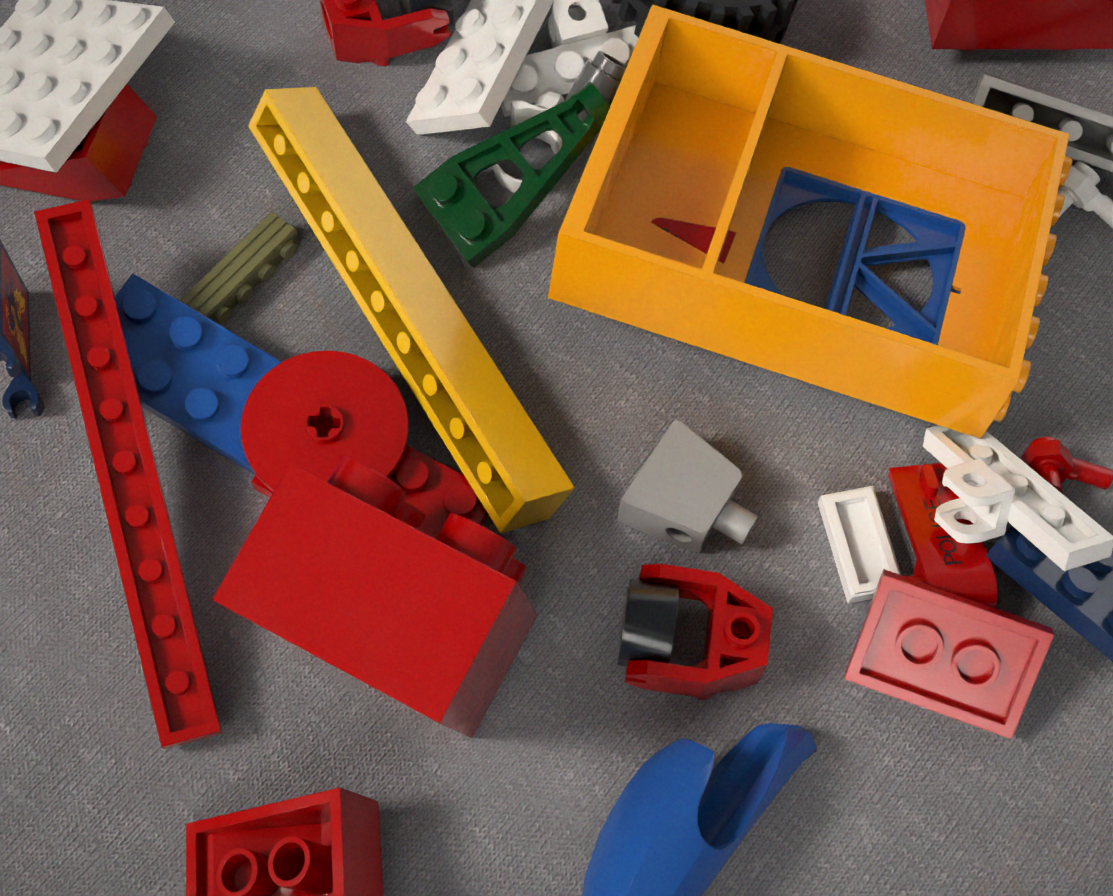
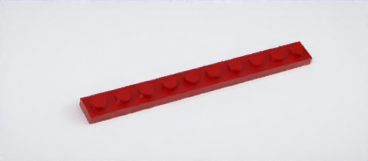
[34,199,223,750]

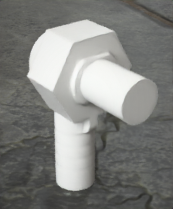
[1057,161,1113,229]

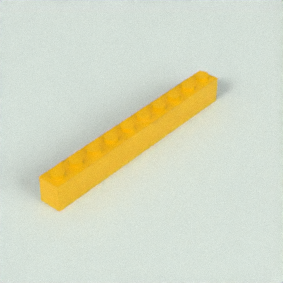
[248,87,575,534]

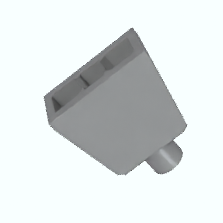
[617,419,759,552]

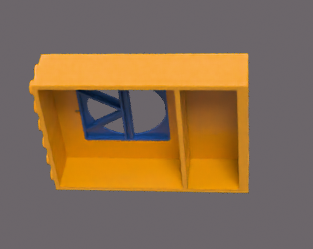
[548,4,1072,439]

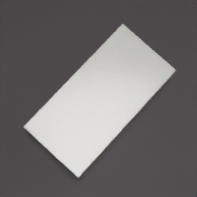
[818,486,901,604]

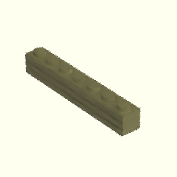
[179,211,298,325]

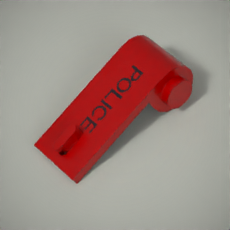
[888,463,997,608]

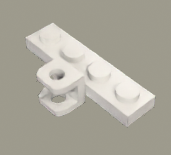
[501,0,638,117]
[923,425,1113,571]

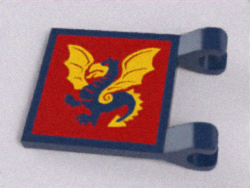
[0,240,44,419]

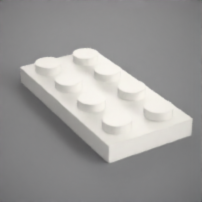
[406,0,554,135]

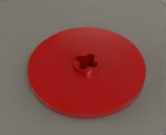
[240,350,408,492]

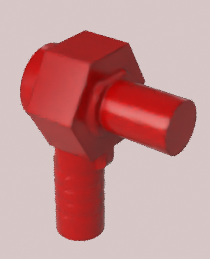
[1021,436,1113,494]

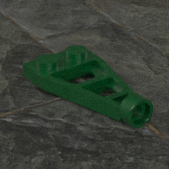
[413,82,610,268]

